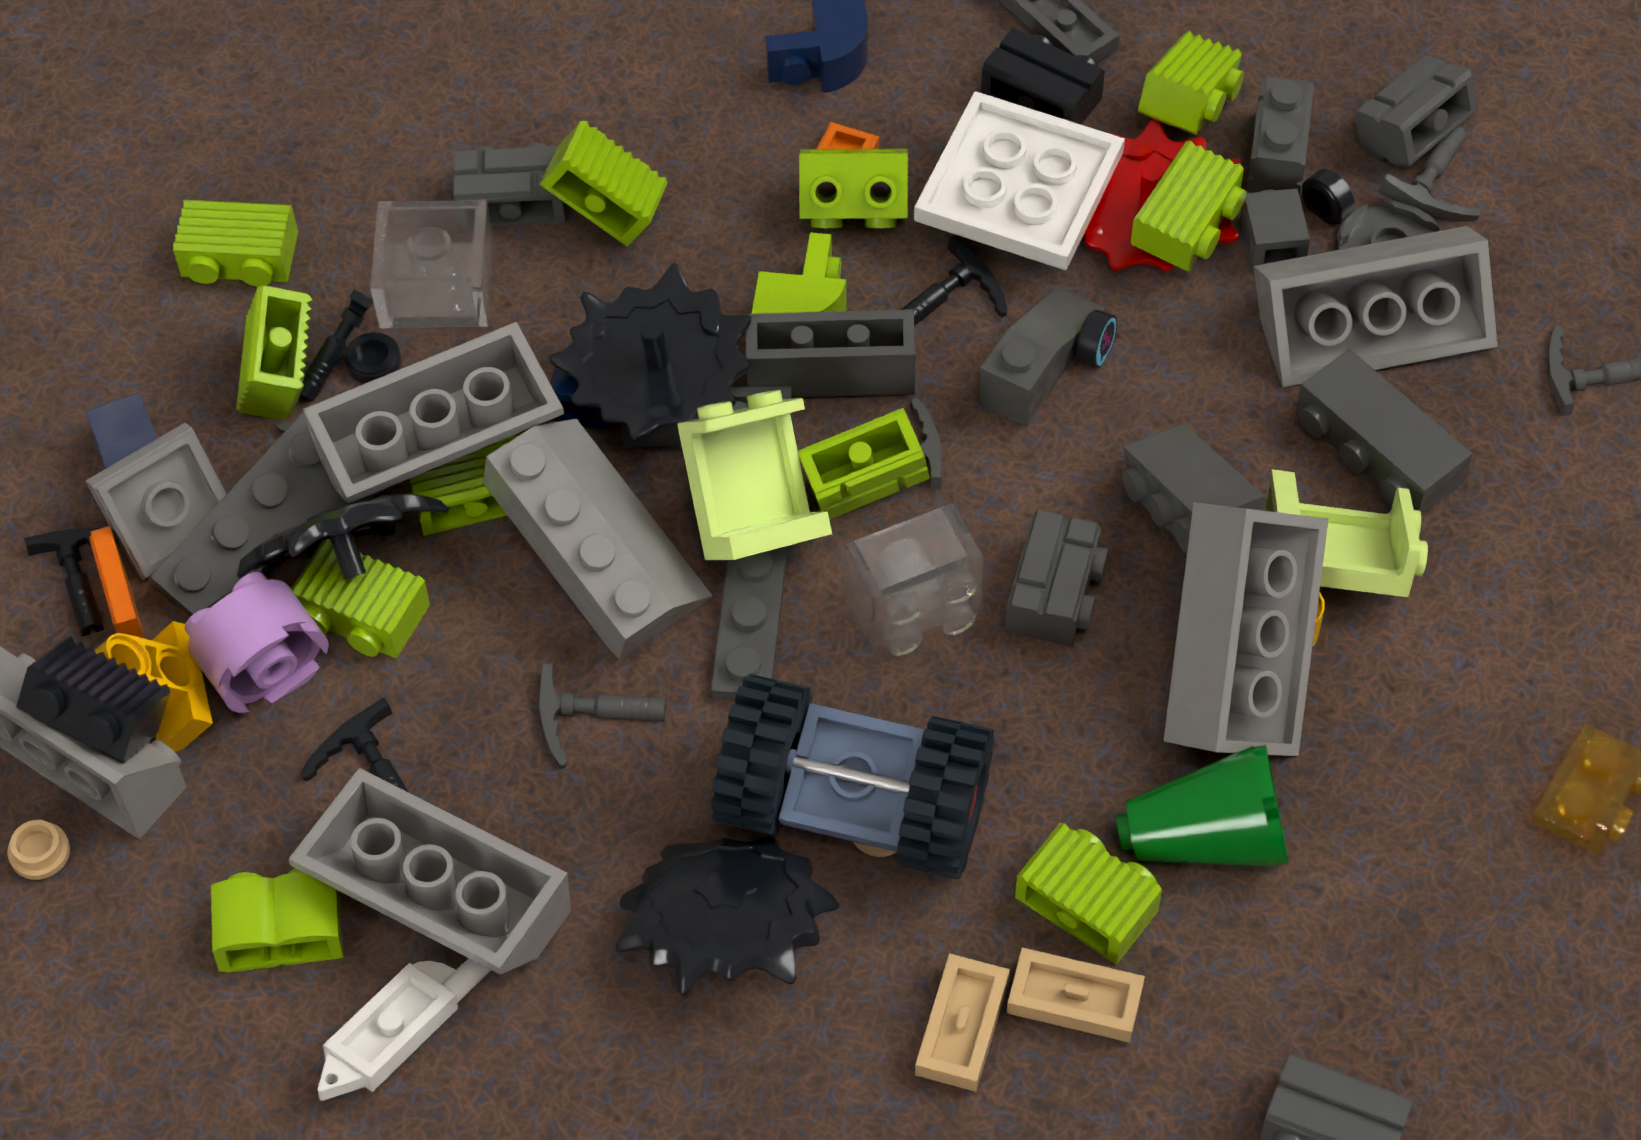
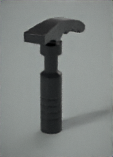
[900,234,1007,326]
[301,289,373,401]
[24,528,118,637]
[300,697,409,793]

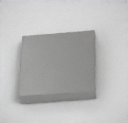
[85,423,226,580]

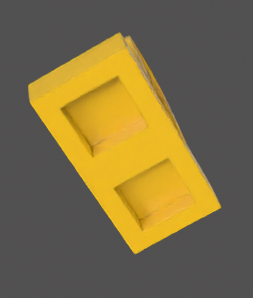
[95,621,213,752]

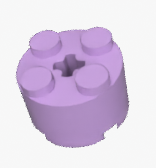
[184,572,329,713]

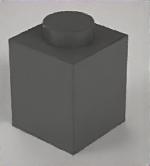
[1239,188,1310,275]

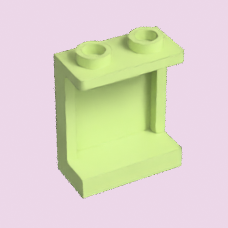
[677,390,832,560]
[1265,469,1428,597]

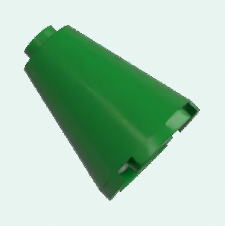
[1116,745,1289,867]

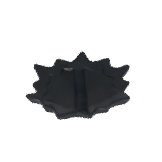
[549,263,751,441]
[237,493,448,580]
[616,837,840,996]

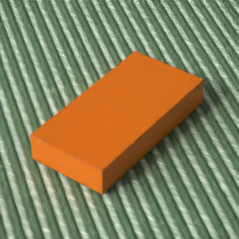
[89,526,145,639]

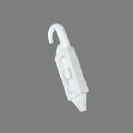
[318,958,491,1101]

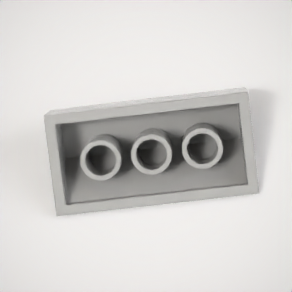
[1254,226,1498,388]
[303,322,564,504]
[483,419,712,660]
[1164,502,1329,756]
[0,647,187,840]
[289,768,571,975]

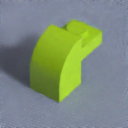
[751,232,847,314]

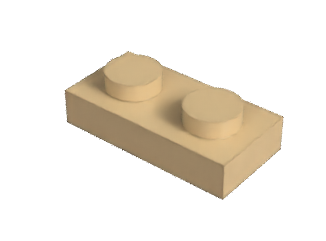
[1007,947,1145,1043]
[915,953,1010,1092]

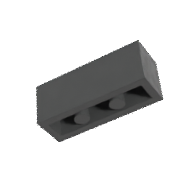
[746,309,916,398]
[1296,349,1473,516]
[1122,423,1267,553]

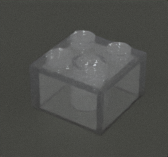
[370,200,494,328]
[845,503,984,658]

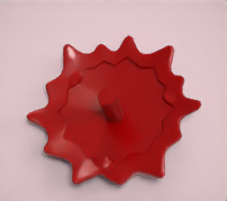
[1083,119,1242,273]

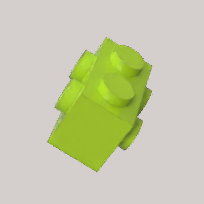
[799,149,908,228]

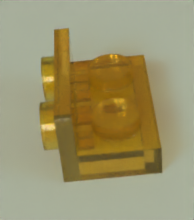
[1531,723,1641,855]

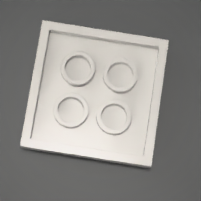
[914,91,1125,270]

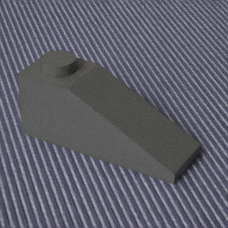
[979,286,1107,427]

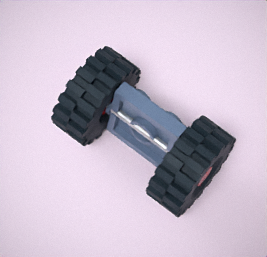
[711,674,994,880]

